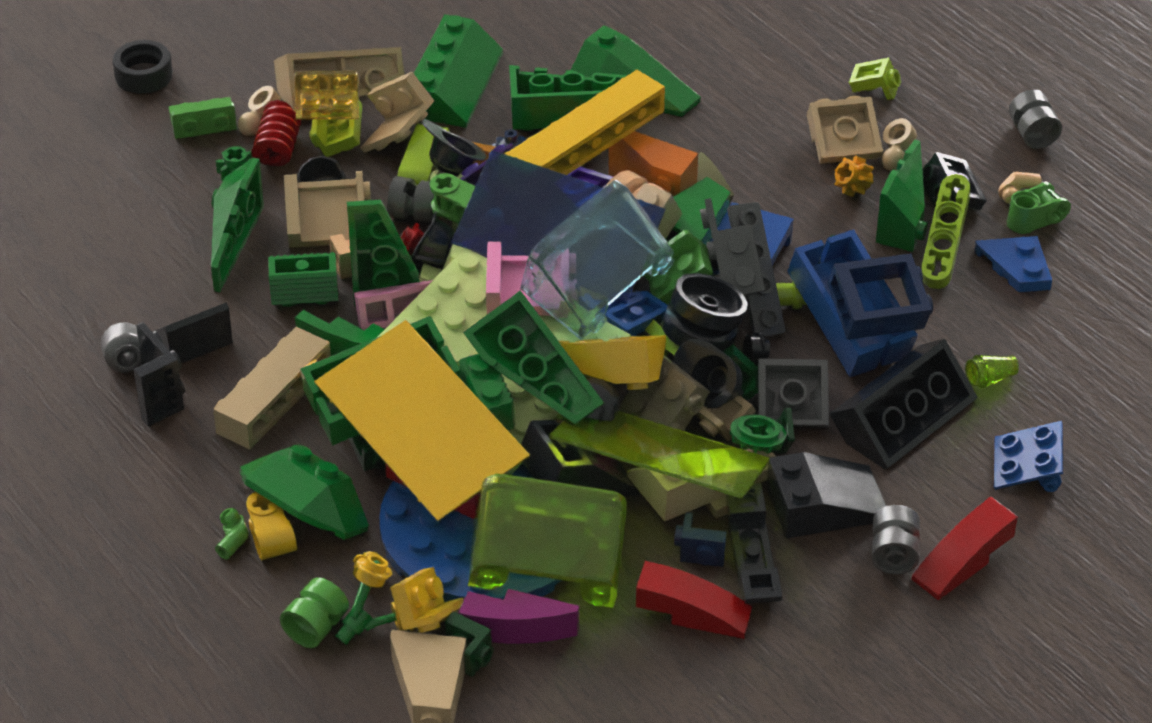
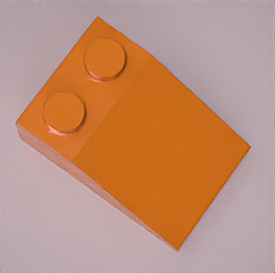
[608,131,698,197]

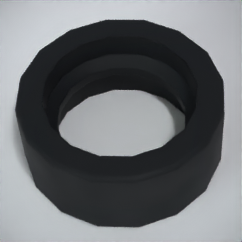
[112,40,173,94]

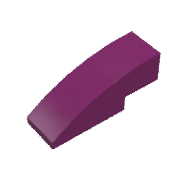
[458,589,579,644]

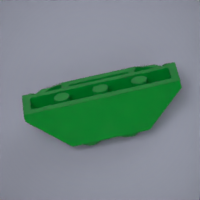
[239,445,369,540]

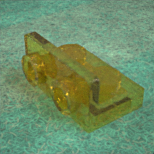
[294,71,359,119]

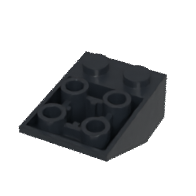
[521,419,640,500]

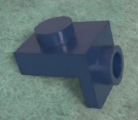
[674,512,727,567]

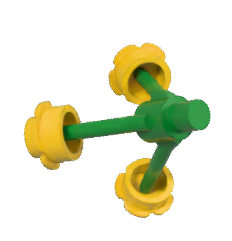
[335,551,414,645]

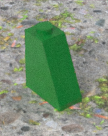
[662,177,730,246]

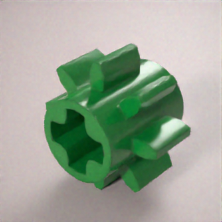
[216,146,252,182]

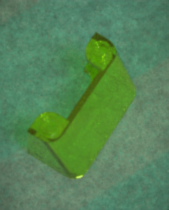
[468,474,627,608]

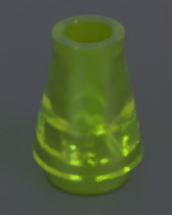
[965,354,1019,388]

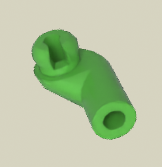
[215,508,249,560]

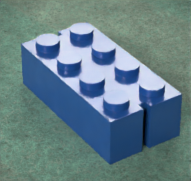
[787,229,918,377]

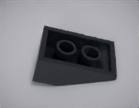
[767,452,886,539]

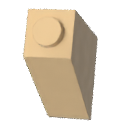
[390,630,467,723]

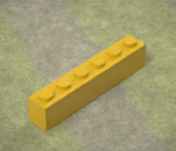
[499,70,665,201]

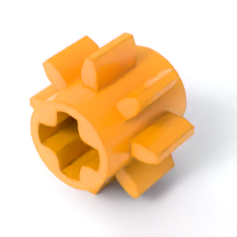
[834,155,874,197]

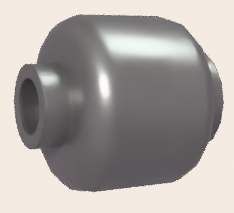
[101,322,142,373]

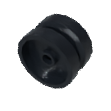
[661,273,748,351]

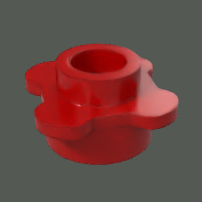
[400,223,425,256]

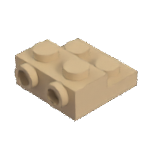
[807,96,883,164]

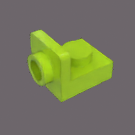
[849,58,901,100]

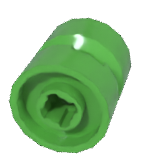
[279,577,349,648]

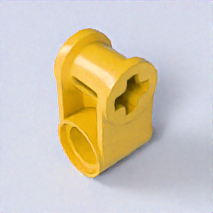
[246,492,297,561]

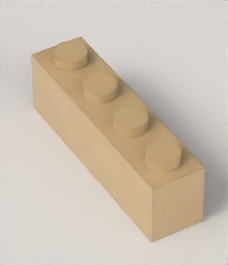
[213,327,331,449]

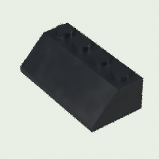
[829,339,978,469]

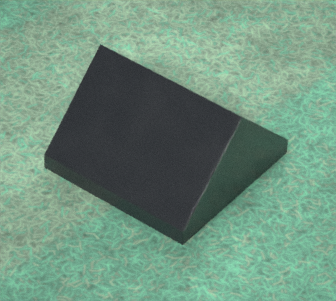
[154,302,233,364]

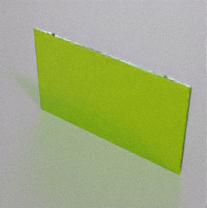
[549,411,769,499]

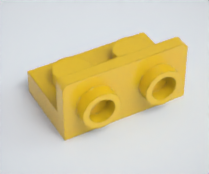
[390,567,464,633]

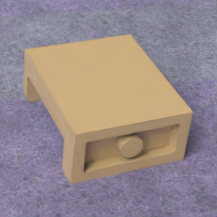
[284,171,371,248]

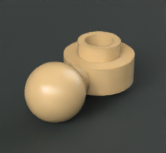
[238,86,281,136]
[881,119,917,171]

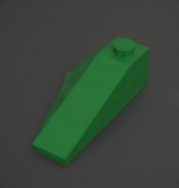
[571,25,701,117]

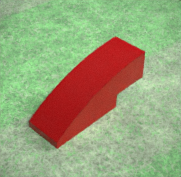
[912,497,1018,600]
[636,561,752,639]

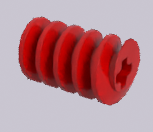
[251,99,301,166]

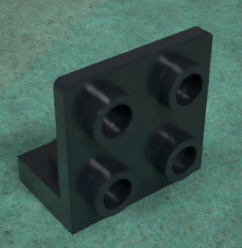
[134,322,185,427]

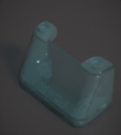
[520,180,674,340]

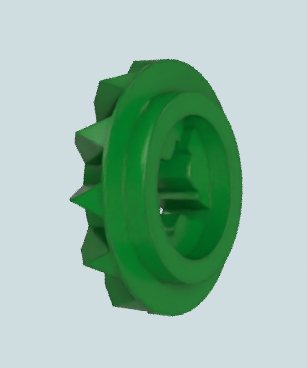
[729,415,787,454]

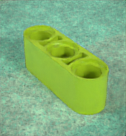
[397,123,450,184]

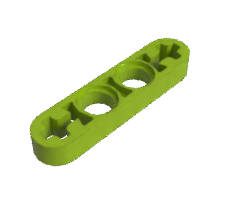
[922,174,970,289]

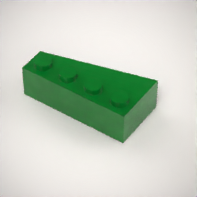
[509,65,628,131]

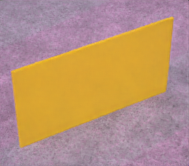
[314,320,530,521]

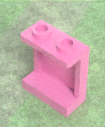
[486,242,577,316]

